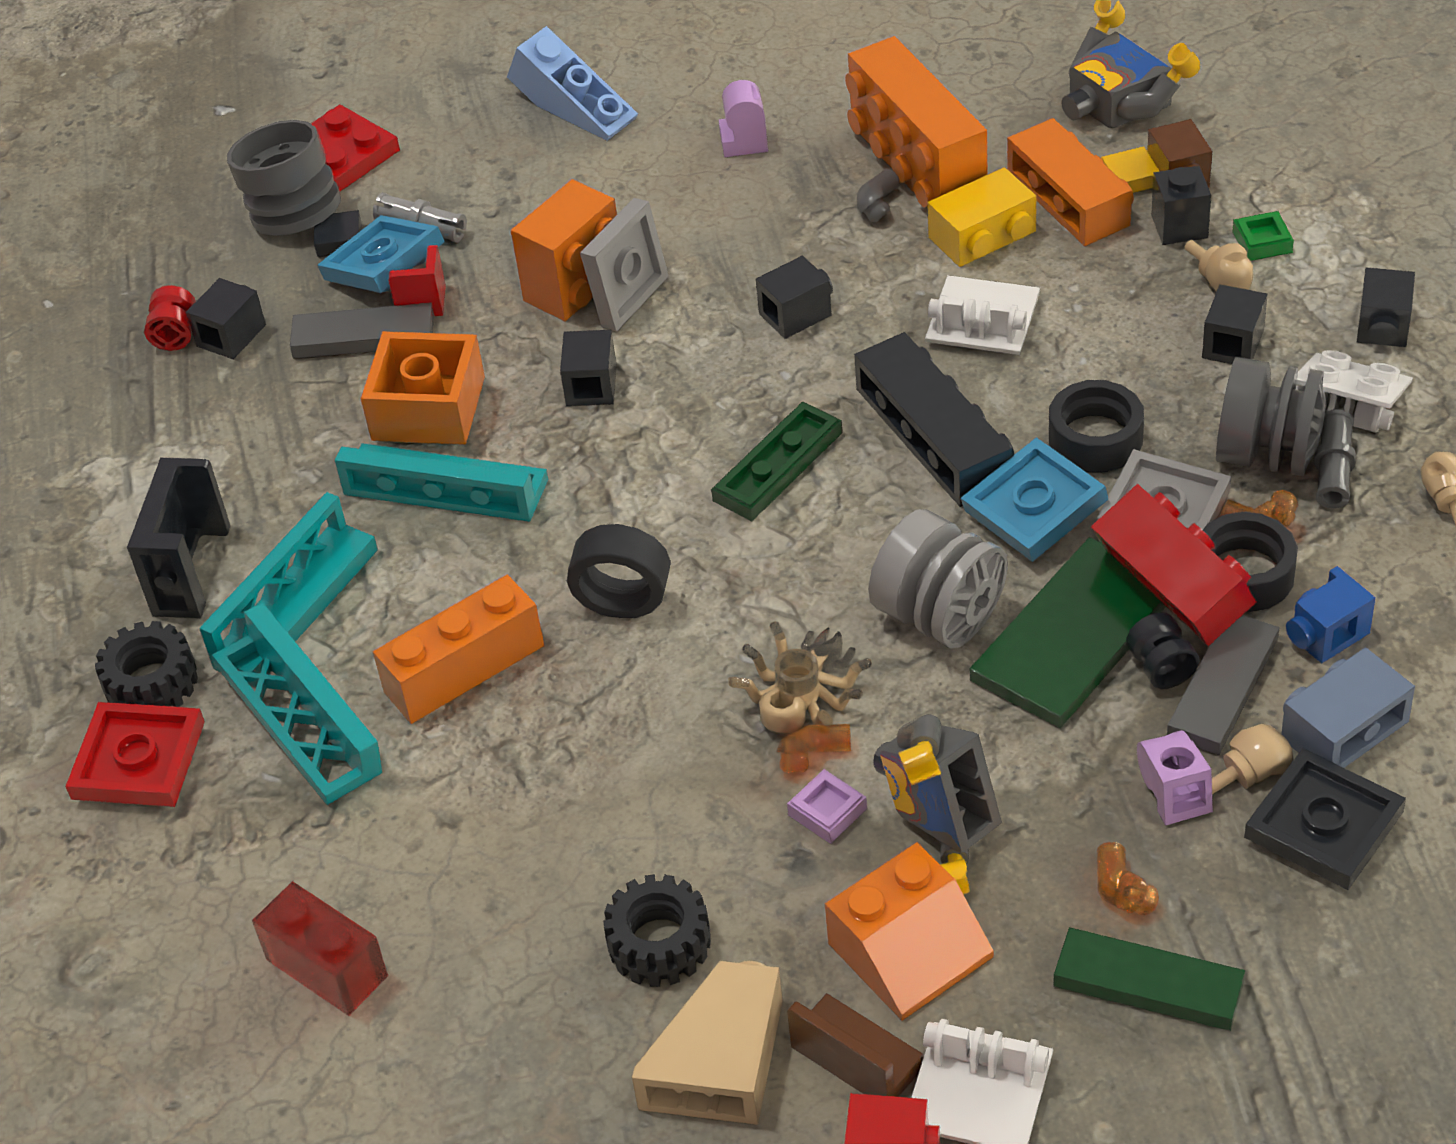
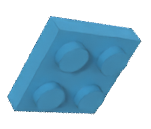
[317,215,445,293]
[961,437,1109,562]

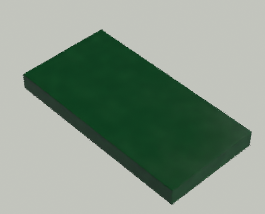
[969,537,1166,729]

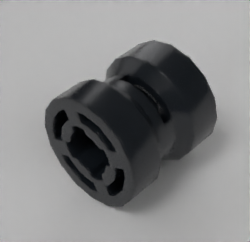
[1126,612,1200,689]

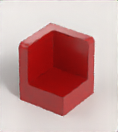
[389,245,446,316]

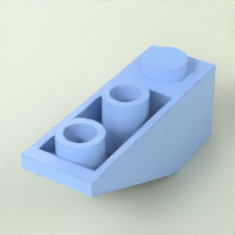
[507,26,638,141]

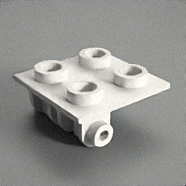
[925,275,1040,355]
[1296,350,1413,433]
[912,1019,1053,1144]

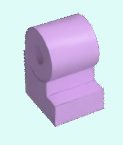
[719,80,768,157]
[1137,730,1213,825]

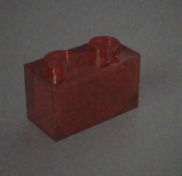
[252,881,388,1016]

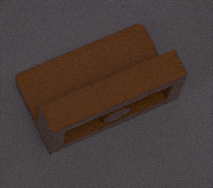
[787,993,924,1097]

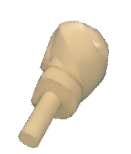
[1185,240,1253,292]
[1421,452,1456,525]
[1212,724,1294,795]

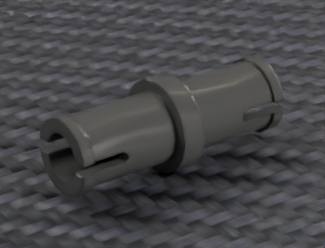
[1314,409,1356,509]

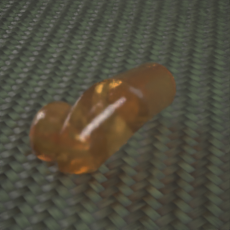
[1220,490,1299,528]
[776,724,851,772]
[1097,842,1159,916]

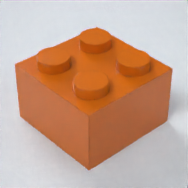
[511,179,617,321]
[361,331,485,445]

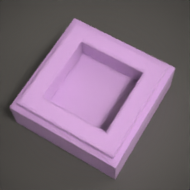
[787,769,867,844]

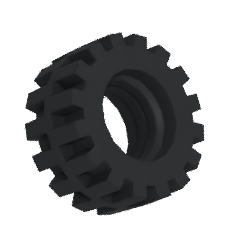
[95,621,198,707]
[603,874,711,987]

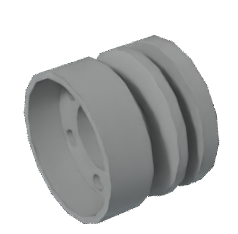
[868,509,1008,649]

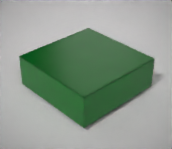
[1232,211,1294,261]

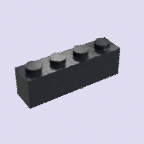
[854,332,1015,507]

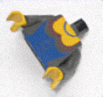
[1061,0,1200,128]
[873,714,1002,895]

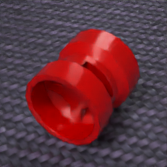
[144,285,196,351]

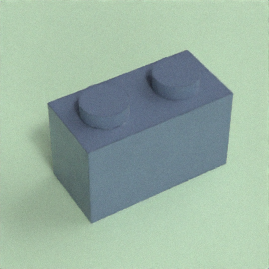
[1281,647,1415,768]

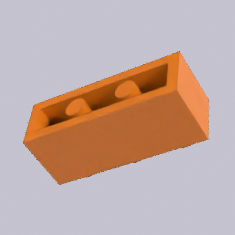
[1007,118,1134,246]
[372,574,544,724]

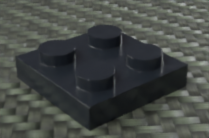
[1244,748,1406,890]

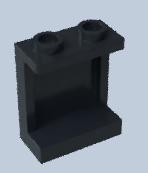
[127,457,231,619]

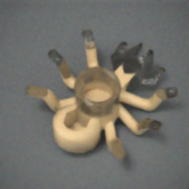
[728,621,872,735]

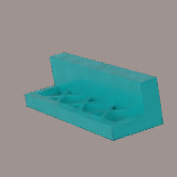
[335,443,549,522]
[199,492,378,688]
[212,602,383,805]

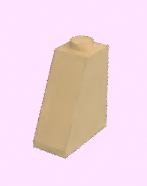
[632,961,783,1125]

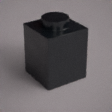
[1151,166,1211,245]
[756,255,833,339]
[1356,267,1415,347]
[186,278,266,360]
[1202,284,1268,364]
[560,329,617,406]

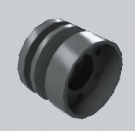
[227,120,341,236]
[1216,357,1326,477]

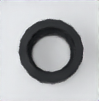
[1049,380,1144,473]
[1203,512,1298,612]
[566,524,671,618]

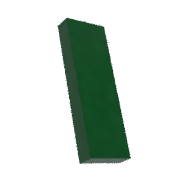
[711,401,843,522]
[1053,927,1245,1031]

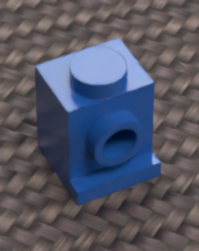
[1286,566,1376,664]

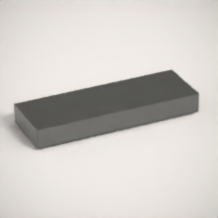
[290,303,434,358]
[1167,615,1280,755]

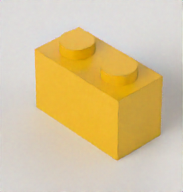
[927,167,1037,267]

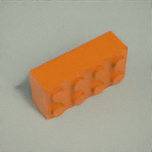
[845,36,988,208]

